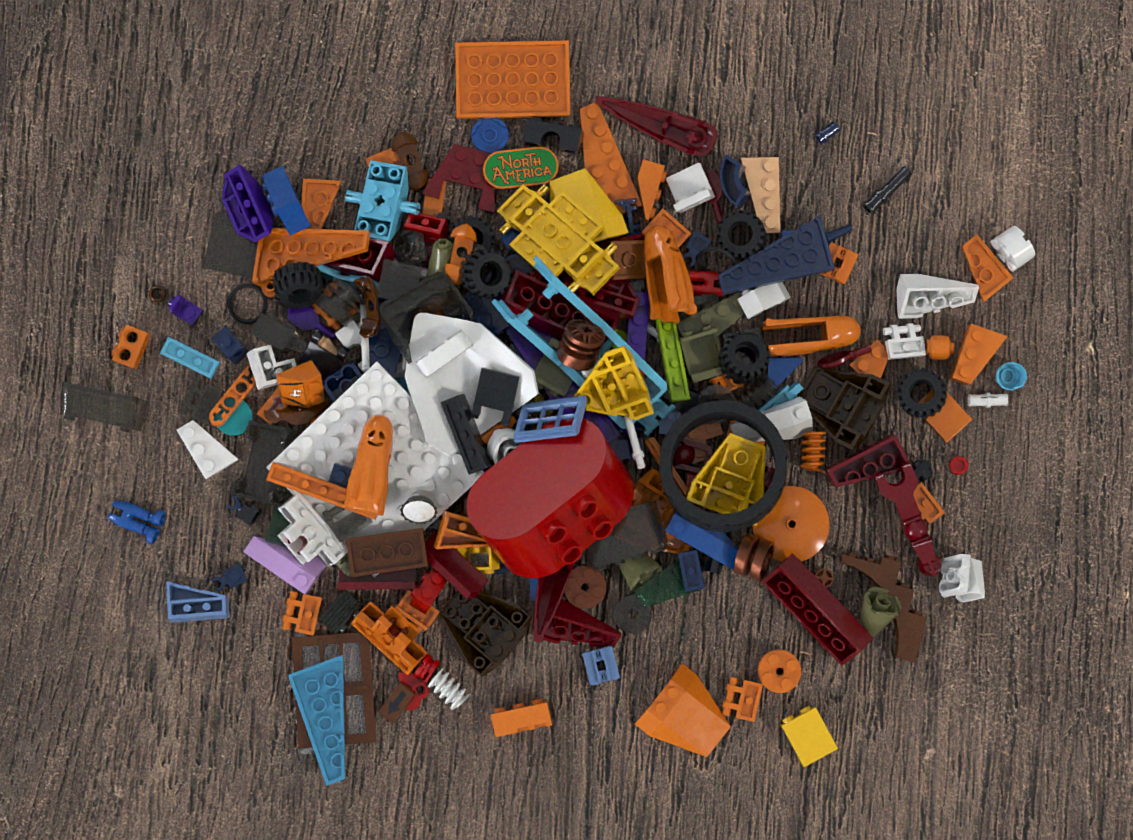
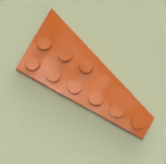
[580,103,642,215]
[252,228,370,284]

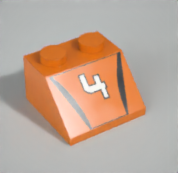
[276,360,325,408]

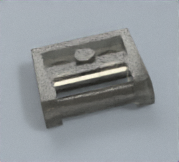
[322,506,373,542]

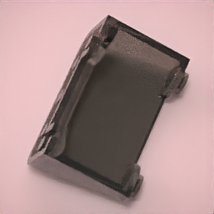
[231,420,302,507]

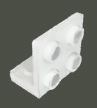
[666,163,715,213]

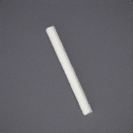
[360,299,370,370]

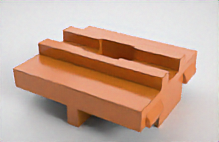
[821,242,858,284]

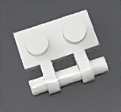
[883,323,926,360]

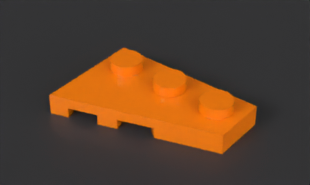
[301,179,342,229]
[961,234,1013,303]

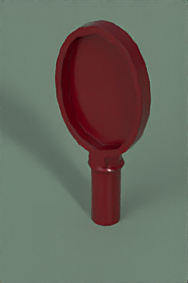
[704,170,723,223]
[818,345,872,369]

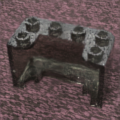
[585,501,670,572]

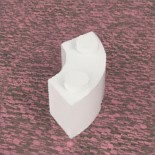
[737,282,791,319]

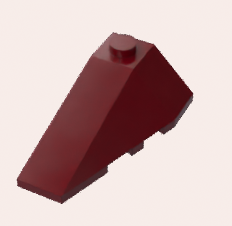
[543,600,622,648]

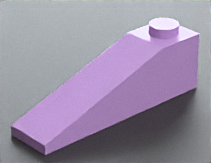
[243,536,326,594]

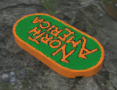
[483,147,559,190]

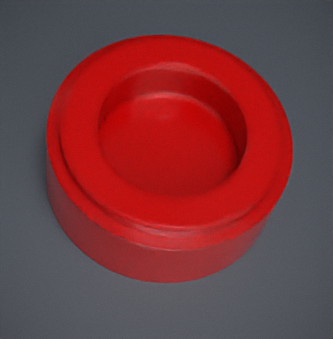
[948,456,969,475]

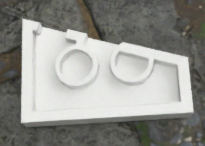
[177,420,239,479]

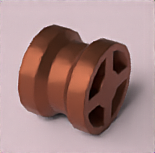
[814,569,834,588]

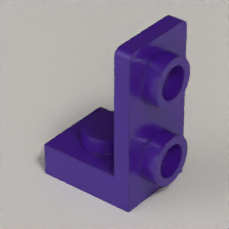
[168,294,204,326]

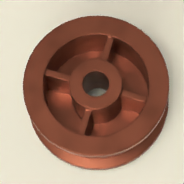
[564,566,606,609]

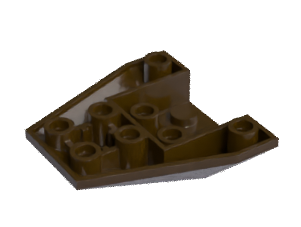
[439,591,532,677]

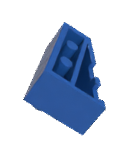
[262,166,311,236]

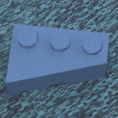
[166,581,230,623]

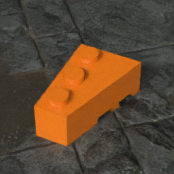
[949,324,1008,386]
[433,510,489,549]
[490,698,553,737]

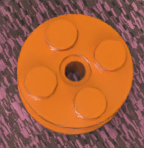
[757,649,801,693]

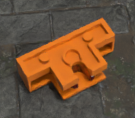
[351,601,427,675]

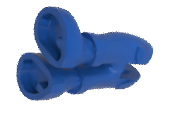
[107,500,166,545]

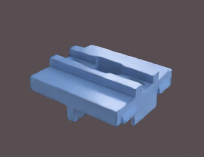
[582,645,620,686]

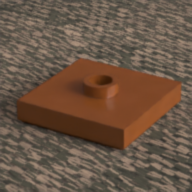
[609,240,646,280]

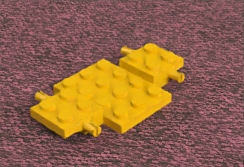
[497,184,620,296]

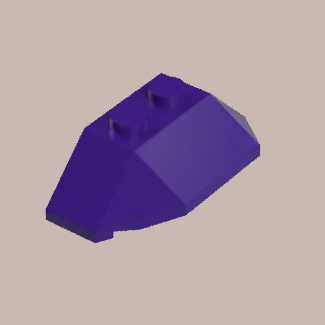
[222,165,274,242]

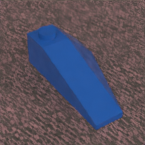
[665,507,739,570]

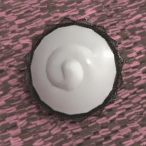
[400,495,438,524]

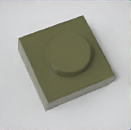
[335,553,351,578]

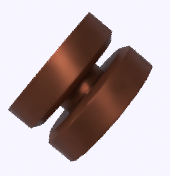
[734,533,775,582]

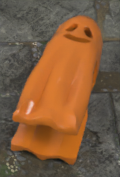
[644,226,697,324]
[761,315,861,357]
[343,415,393,516]

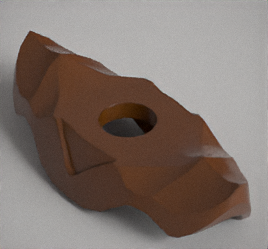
[264,401,330,425]

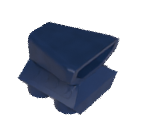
[322,361,363,402]

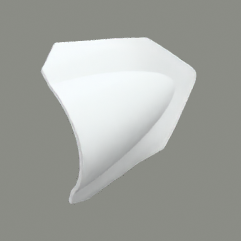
[405,313,539,456]

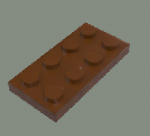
[346,528,429,577]

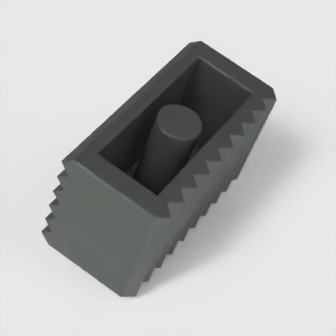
[318,590,363,634]

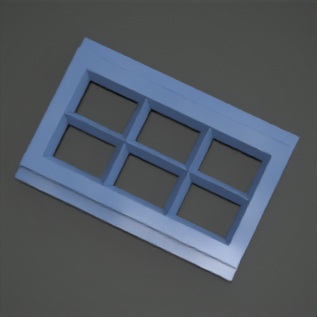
[514,396,587,443]

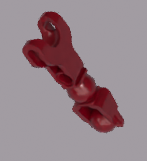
[672,439,787,488]
[874,461,942,577]

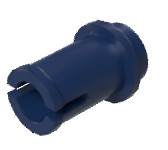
[815,121,840,144]

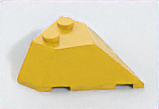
[573,345,654,420]

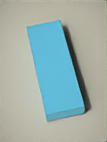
[160,337,220,379]

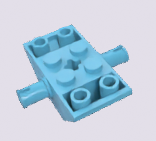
[345,160,420,242]

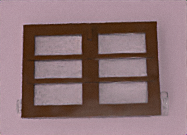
[291,632,376,754]

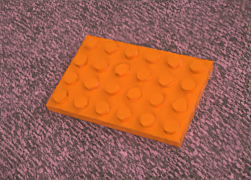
[455,40,570,119]

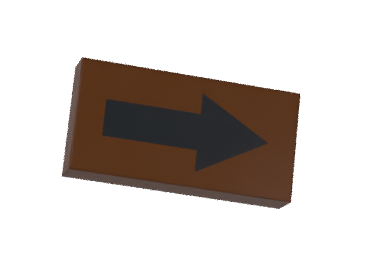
[378,681,417,724]

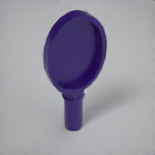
[287,307,336,340]

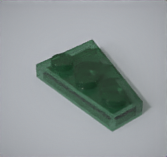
[633,559,702,608]

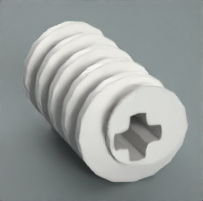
[428,668,471,710]

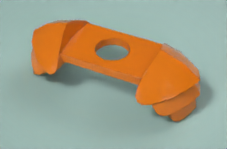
[445,224,477,285]

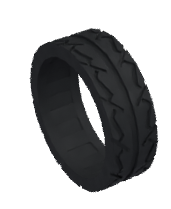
[659,400,787,532]

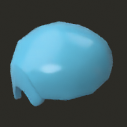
[995,362,1027,391]

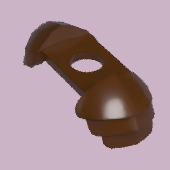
[392,132,428,191]
[354,276,381,338]

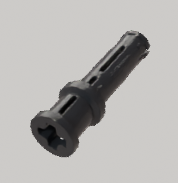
[862,166,912,215]

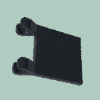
[297,329,350,391]
[471,367,520,426]

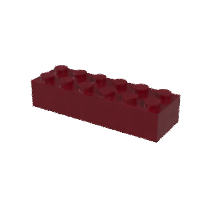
[497,270,619,345]
[762,553,873,666]

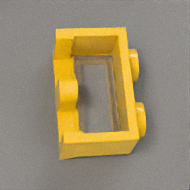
[457,547,500,574]

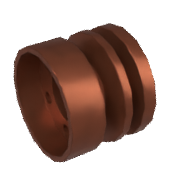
[557,319,605,371]

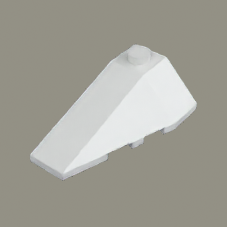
[896,274,979,319]
[729,396,813,442]

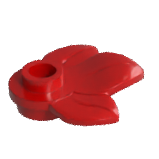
[398,672,430,711]

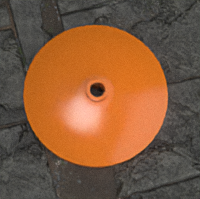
[752,486,829,562]

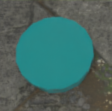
[214,398,253,436]

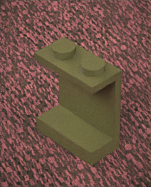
[534,338,573,399]

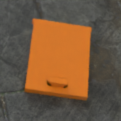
[917,389,973,443]

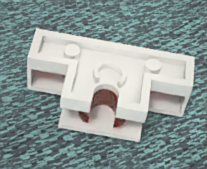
[277,492,348,567]

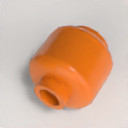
[925,335,954,360]

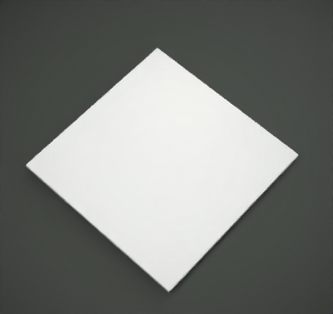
[266,361,485,577]

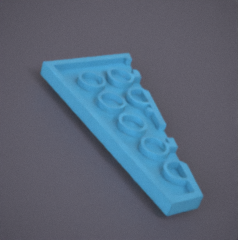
[288,655,346,786]

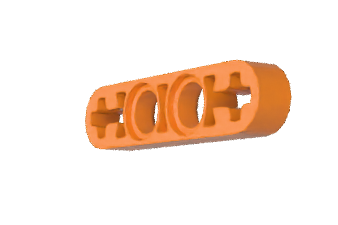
[209,365,256,427]

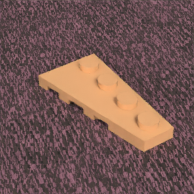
[740,157,780,234]

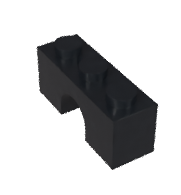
[522,117,584,155]

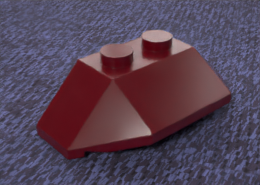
[564,275,640,319]

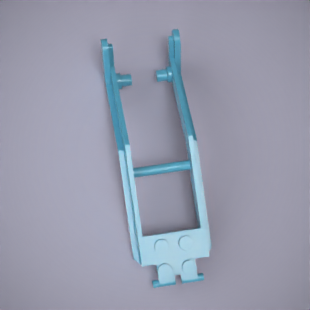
[492,256,676,436]

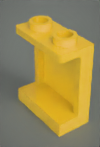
[780,705,838,767]

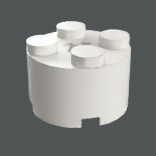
[990,226,1035,272]
[487,428,523,464]

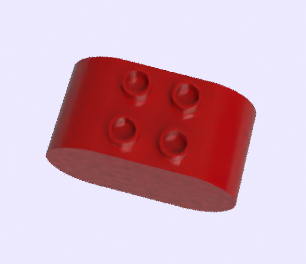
[467,418,634,578]

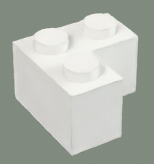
[247,345,296,390]

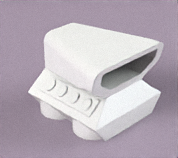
[939,554,985,602]

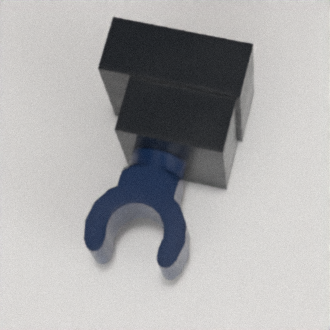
[226,496,262,526]

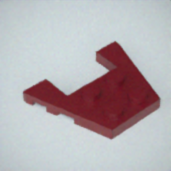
[422,144,495,214]

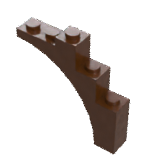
[839,552,927,662]

